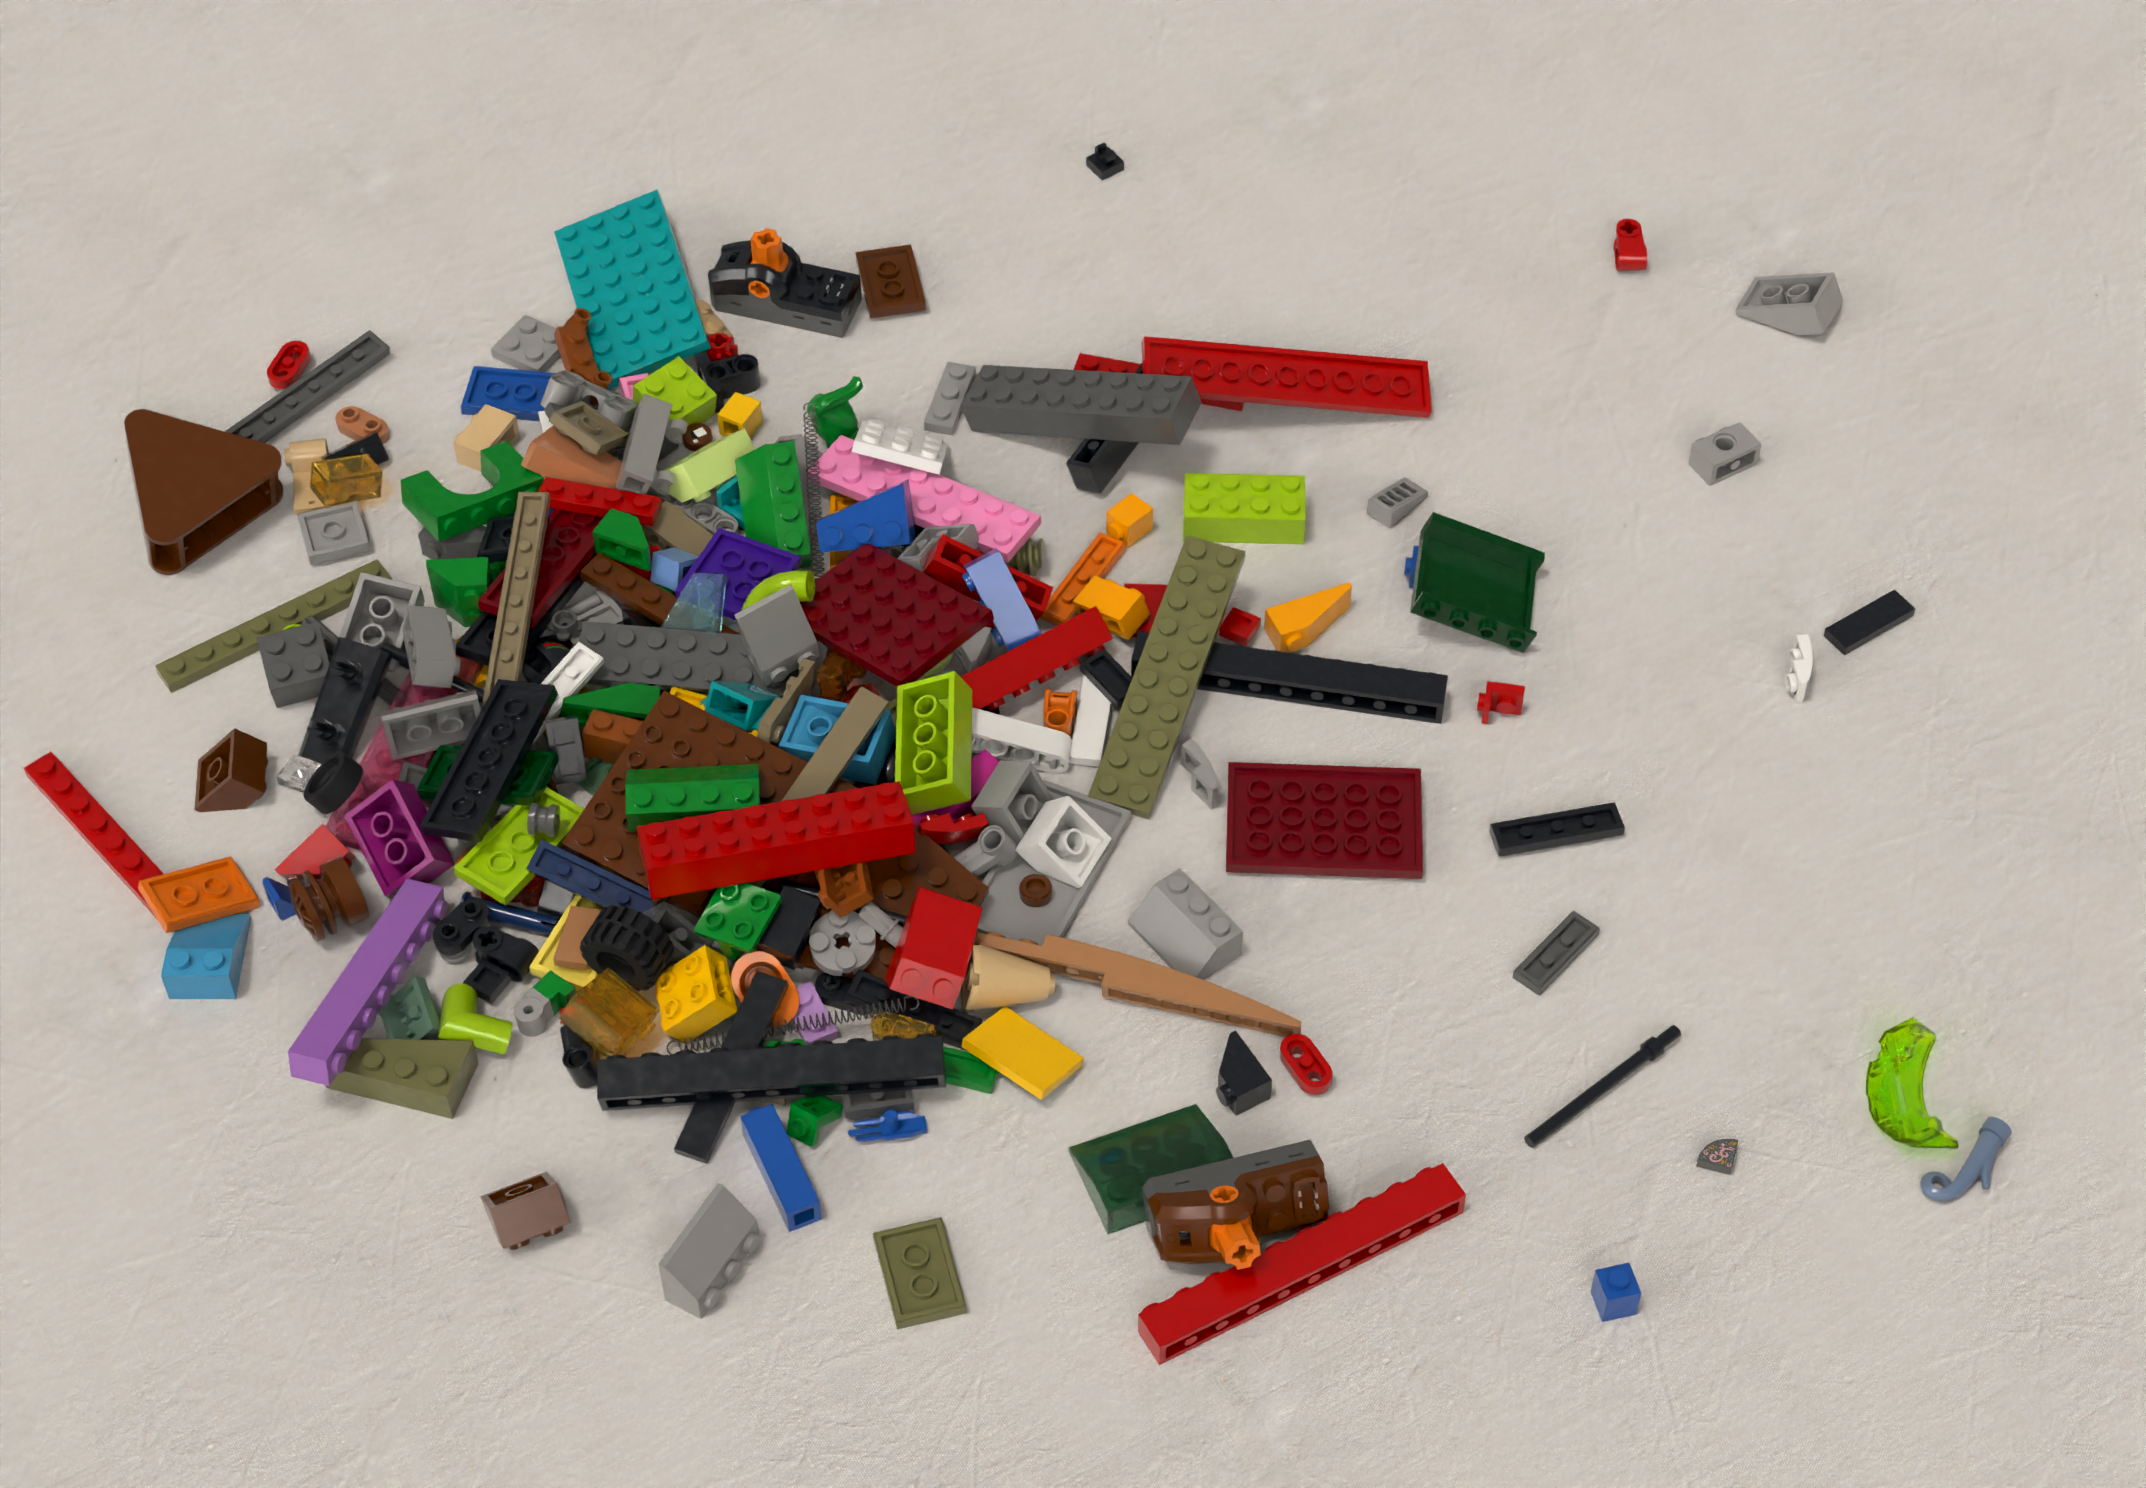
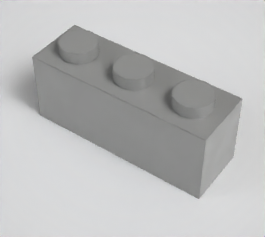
[402,605,460,688]

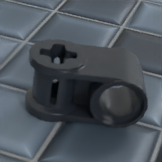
[472,926,539,982]

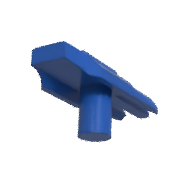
[848,1109,927,1142]

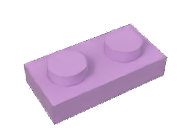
[792,981,838,1045]

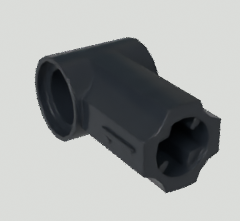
[560,1017,597,1088]

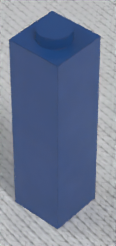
[740,1104,822,1232]

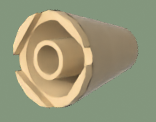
[961,943,1056,1011]

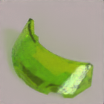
[1866,1017,1959,1149]

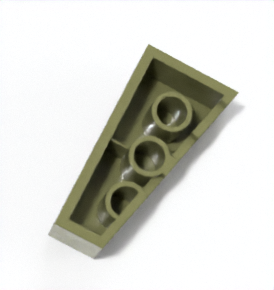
[325,1038,479,1119]

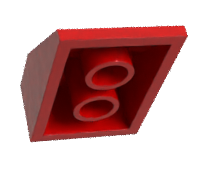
[884,886,982,1010]

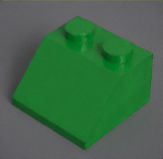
[426,557,493,627]

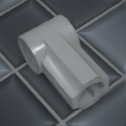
[953,825,1018,877]

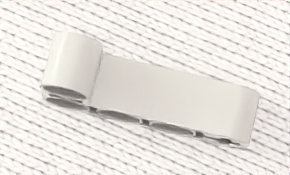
[972,707,1072,774]

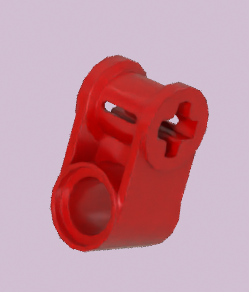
[1613,218,1647,271]

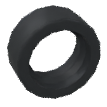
[303,752,363,814]

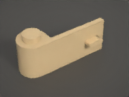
[284,438,331,515]

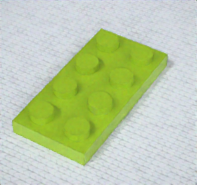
[454,787,584,906]

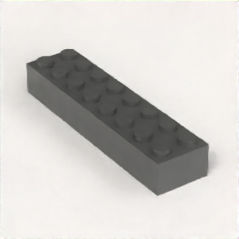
[960,365,1202,445]

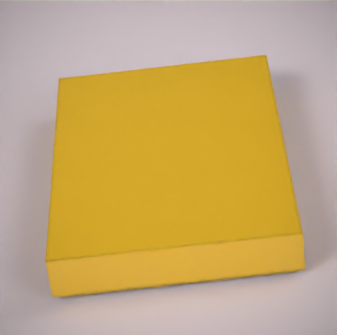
[961,1006,1084,1100]

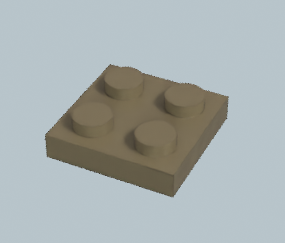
[549,401,629,455]

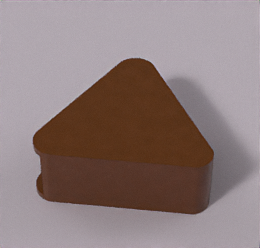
[124,409,283,575]

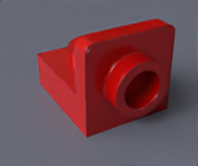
[1477,681,1525,724]

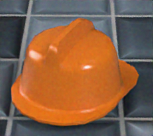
[731,951,799,1028]

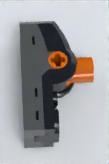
[708,228,862,338]

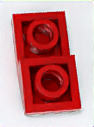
[917,812,989,844]

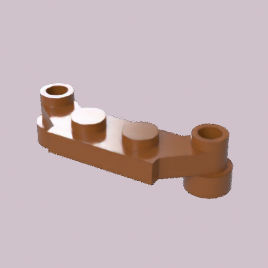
[554,308,612,406]

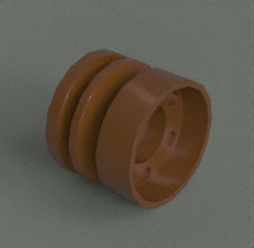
[287,855,370,942]

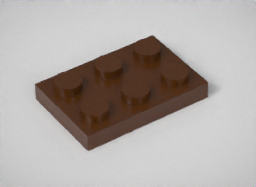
[855,244,926,318]

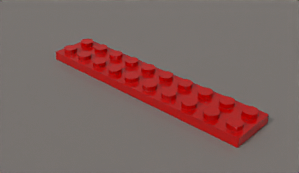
[1141,336,1432,418]

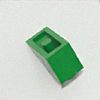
[592,508,652,571]

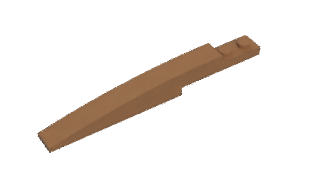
[974,931,1302,1037]

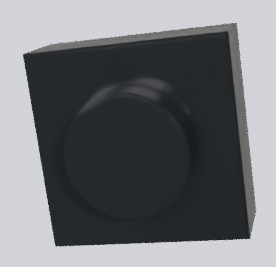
[463,959,512,1004]

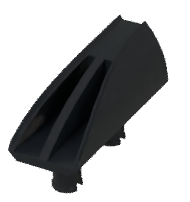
[298,637,393,764]

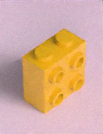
[655,945,737,1043]

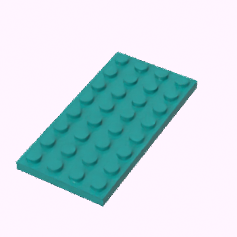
[554,189,711,390]

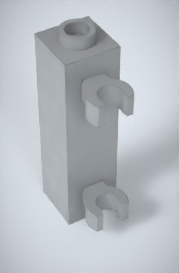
[615,394,688,495]

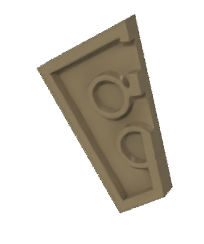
[757,658,815,746]

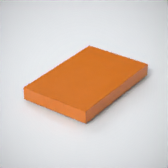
[138,856,259,933]

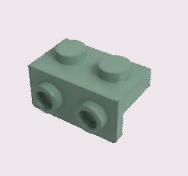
[378,976,440,1040]

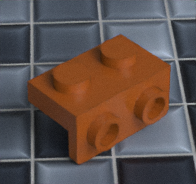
[814,862,874,918]

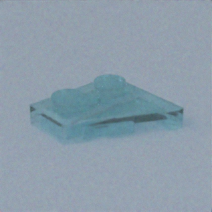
[660,572,727,636]

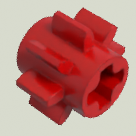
[703,333,738,362]

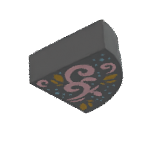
[1696,1139,1738,1175]

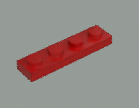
[538,477,662,526]

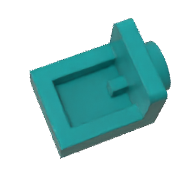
[716,476,745,530]

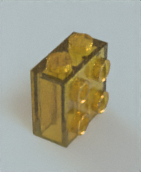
[559,967,660,1058]

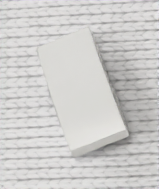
[1785,634,1813,704]

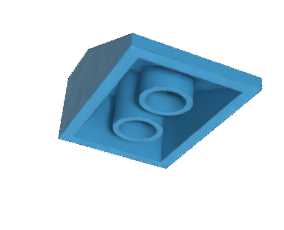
[779,695,896,785]
[161,914,251,999]

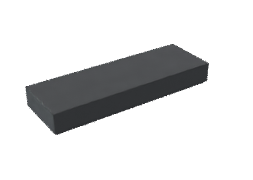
[1512,910,1600,996]

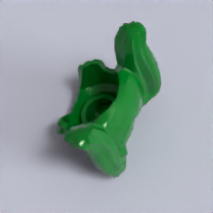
[807,376,863,448]

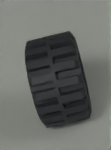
[580,905,674,991]

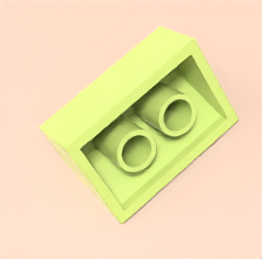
[663,428,755,503]

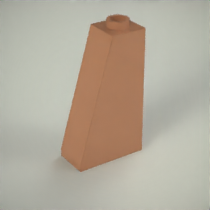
[521,425,622,489]

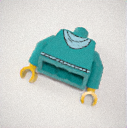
[698,681,782,737]

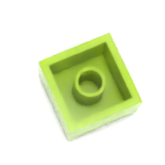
[632,356,717,426]

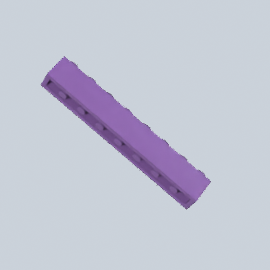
[288,879,448,1086]

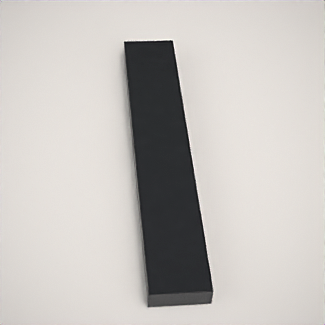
[674,971,789,1164]

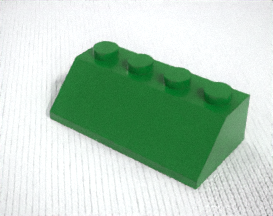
[735,441,811,568]
[625,764,760,832]

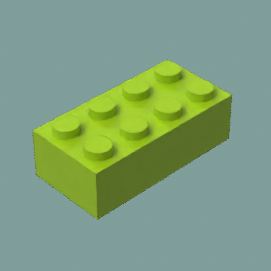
[1183,473,1306,545]
[895,671,972,815]

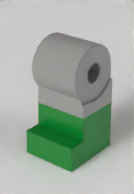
[514,970,578,1037]

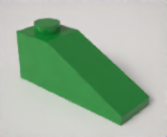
[559,683,660,726]

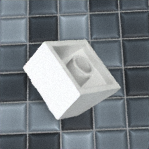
[1015,796,1112,888]

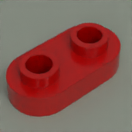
[267,341,311,389]
[1280,1034,1332,1095]

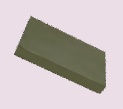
[873,1217,967,1330]

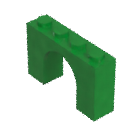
[400,441,544,542]

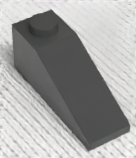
[418,525,487,559]

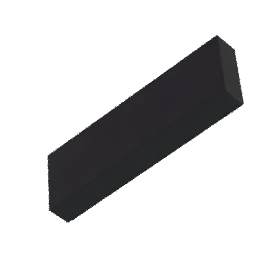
[1823,589,1916,655]

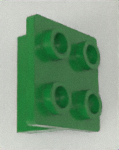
[694,883,782,962]

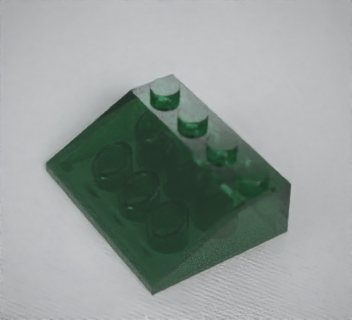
[1068,1104,1233,1234]

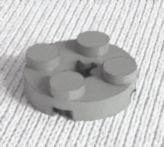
[809,910,876,976]

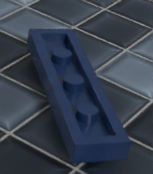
[526,839,653,914]

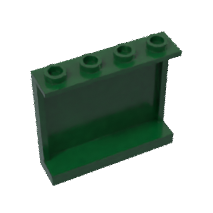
[1410,512,1545,653]

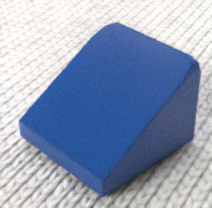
[262,877,296,921]

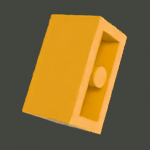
[1073,575,1150,640]

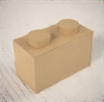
[453,404,519,472]

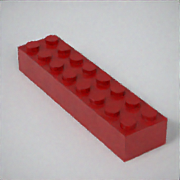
[637,781,916,899]

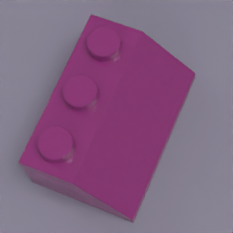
[344,779,455,897]

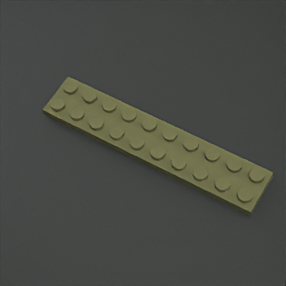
[1088,535,1246,819]

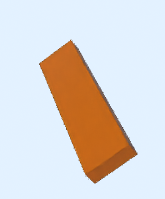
[1040,532,1126,626]

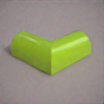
[438,984,513,1054]

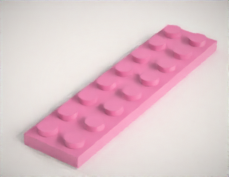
[808,435,1041,563]

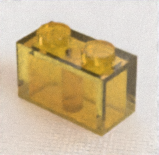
[310,454,382,506]

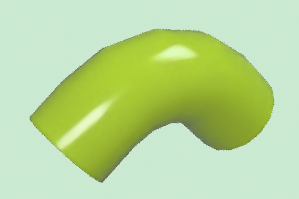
[741,570,815,611]

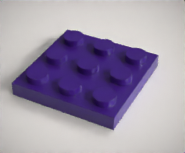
[675,528,801,620]

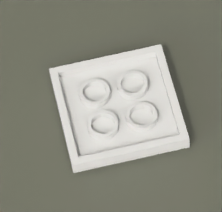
[852,419,948,475]

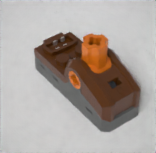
[1142,1139,1329,1270]

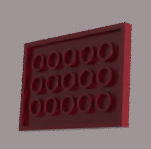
[800,544,994,687]
[1226,762,1423,879]

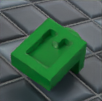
[786,1096,843,1147]

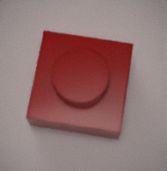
[1219,607,1261,646]

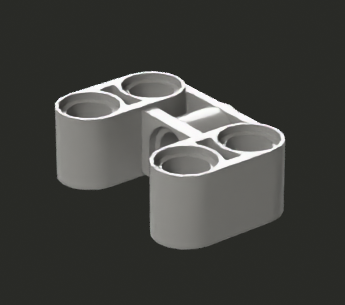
[540,370,638,432]

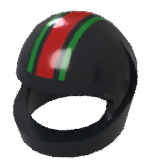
[522,642,570,684]

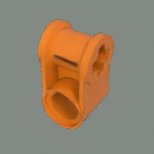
[1043,688,1077,739]

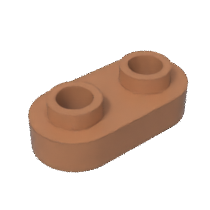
[335,406,389,444]

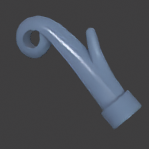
[1920,1117,2012,1201]

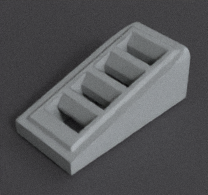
[1367,477,1428,528]

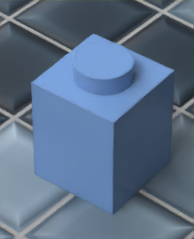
[651,547,698,591]

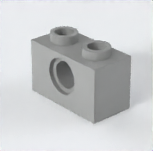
[1688,422,1762,486]

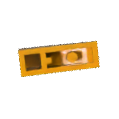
[1264,582,1352,653]

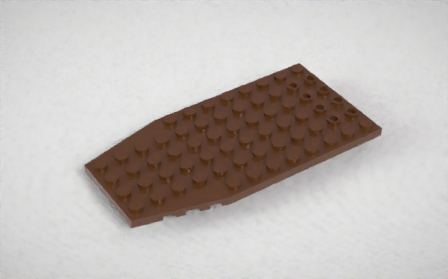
[561,691,989,979]

